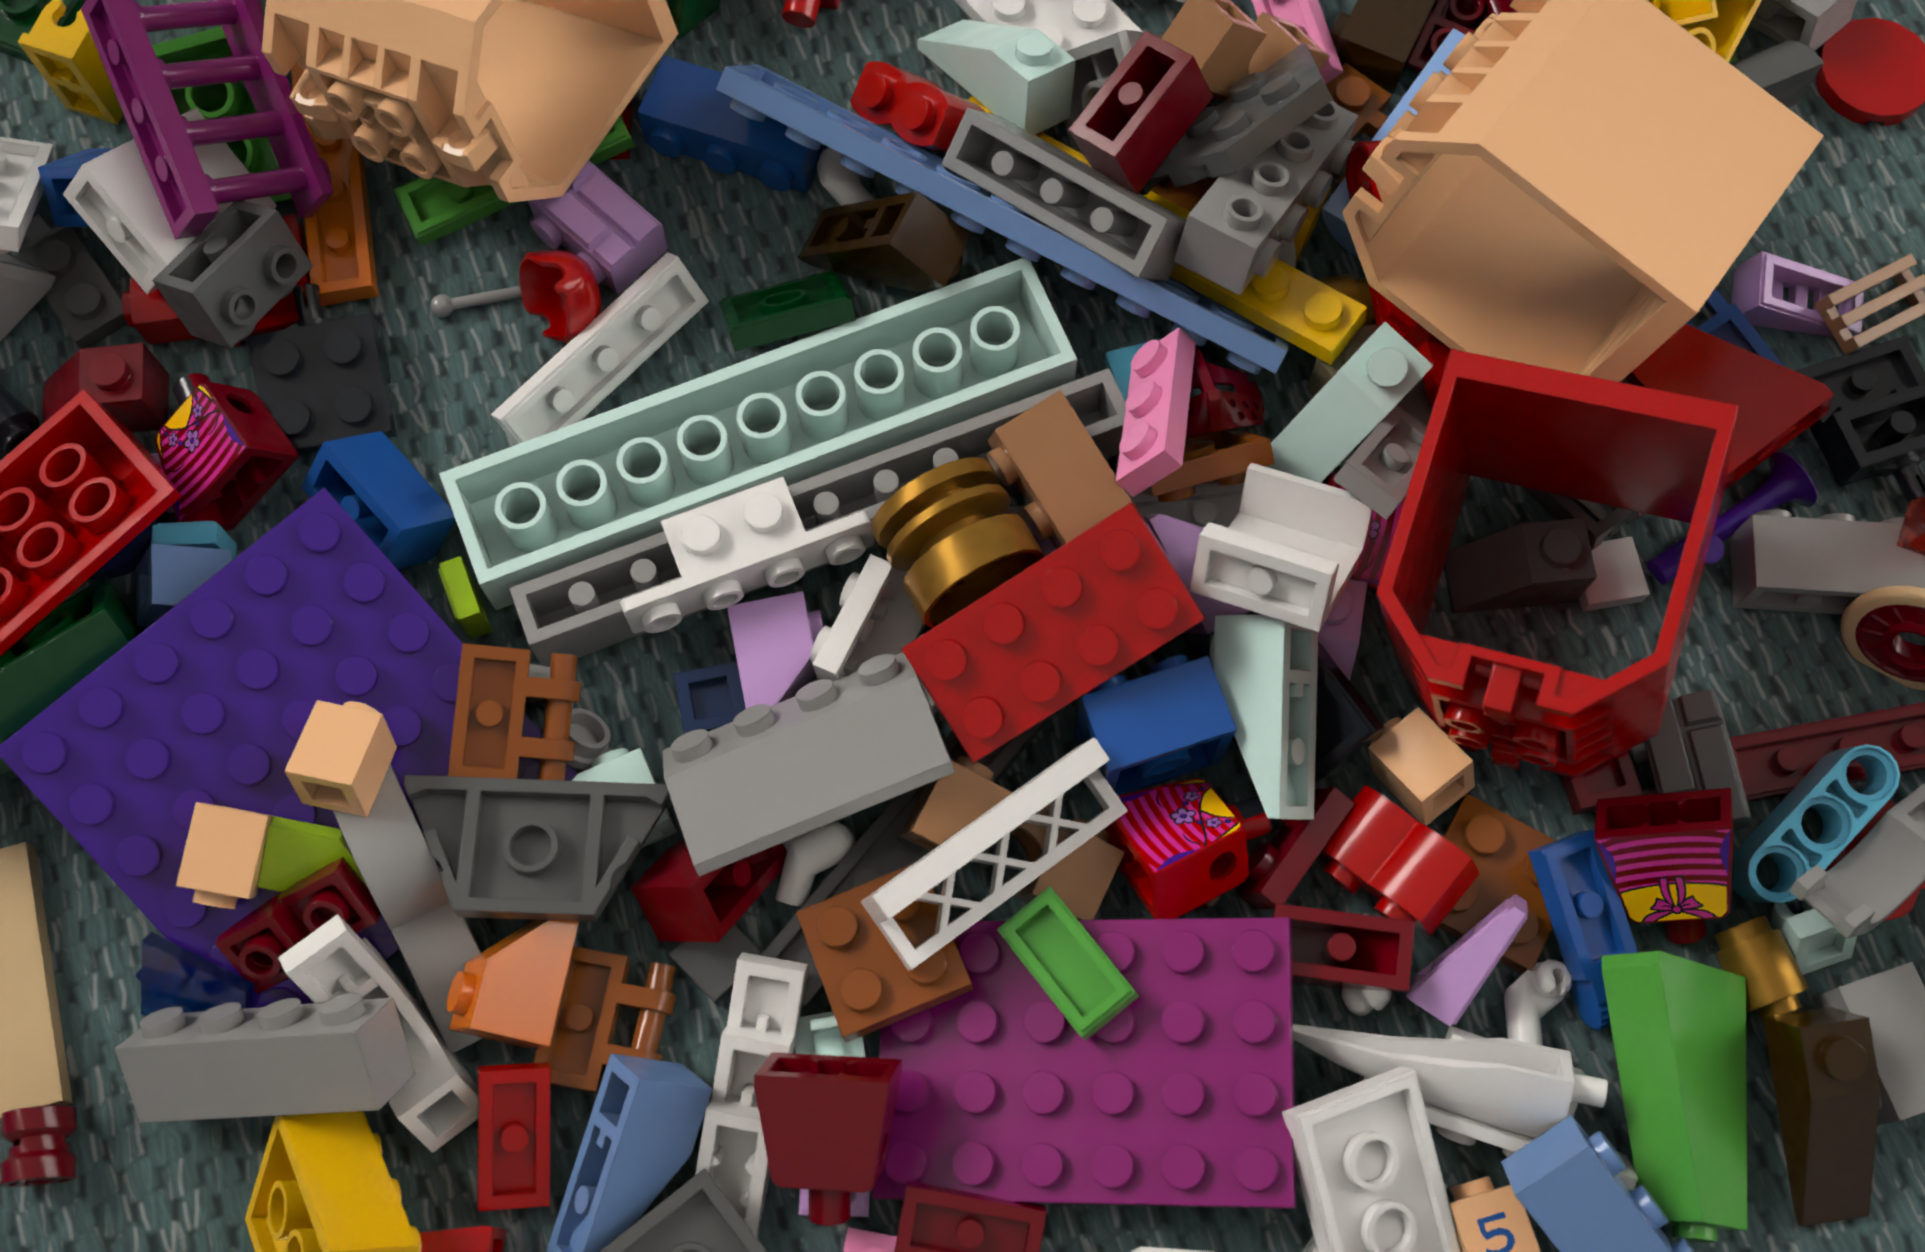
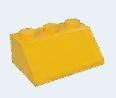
[245,1111,421,1252]

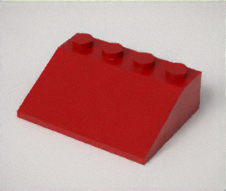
[0,389,182,656]

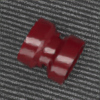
[1,1105,76,1187]

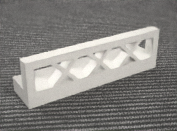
[861,737,1128,971]

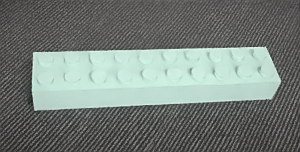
[439,258,1077,610]

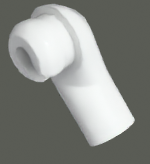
[1504,959,1572,1046]

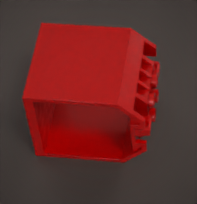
[1376,349,1739,779]

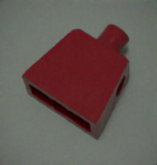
[754,1052,902,1226]

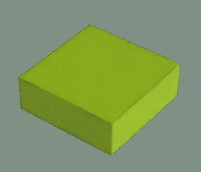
[438,556,493,639]

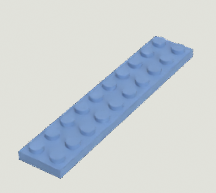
[716,64,1289,375]

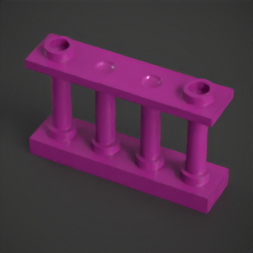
[81,0,334,240]

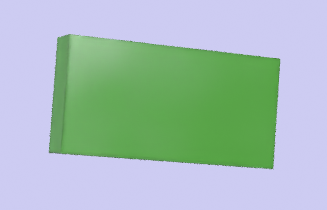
[997,886,1139,1041]

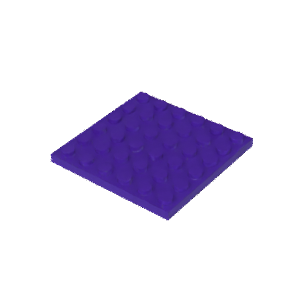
[0,487,578,1009]

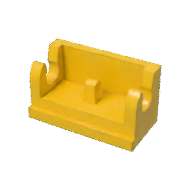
[18,0,123,125]

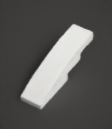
[696,952,809,1238]

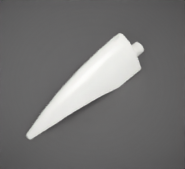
[1293,1024,1608,1138]

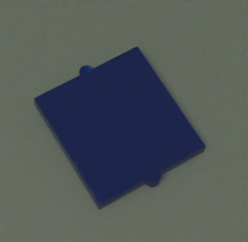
[136,932,254,1016]

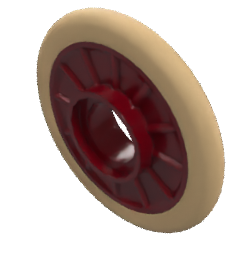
[1840,586,1925,691]

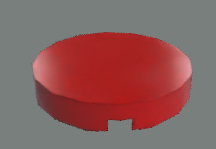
[1815,18,1925,126]

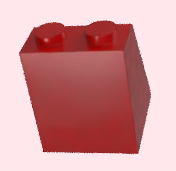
[1627,324,1834,492]

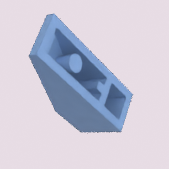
[546,1053,712,1252]

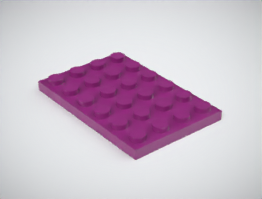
[873,917,1297,1209]

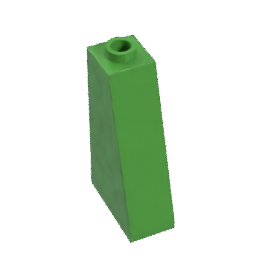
[1602,951,1747,1243]

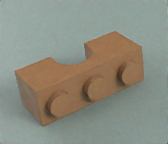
[1161,0,1330,102]
[900,756,1125,920]

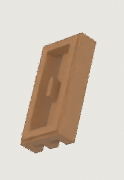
[1814,253,1925,355]

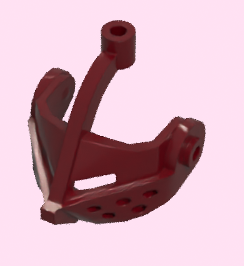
[1186,345,1265,437]

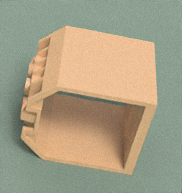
[262,0,678,203]
[1342,0,1824,382]

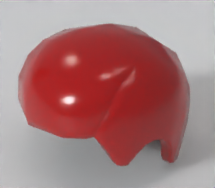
[519,250,602,344]

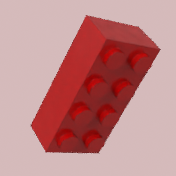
[901,502,1205,763]

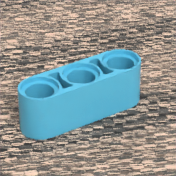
[1731,744,1900,903]

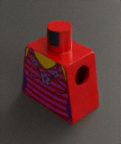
[1100,778,1271,919]

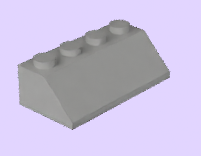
[662,653,955,876]

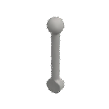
[430,286,521,318]

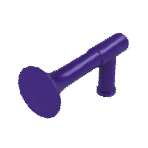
[1647,452,1817,585]

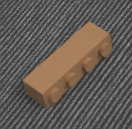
[987,389,1132,549]

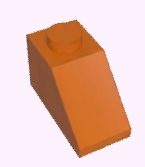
[447,920,579,1048]

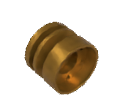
[871,457,1045,628]

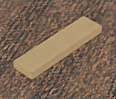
[0,842,73,1121]

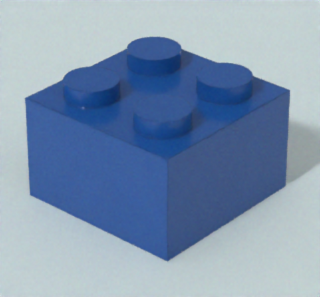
[1074,655,1237,796]

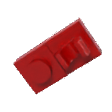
[477,1062,551,1212]

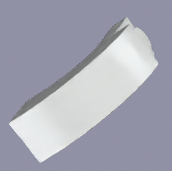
[278,914,478,1153]

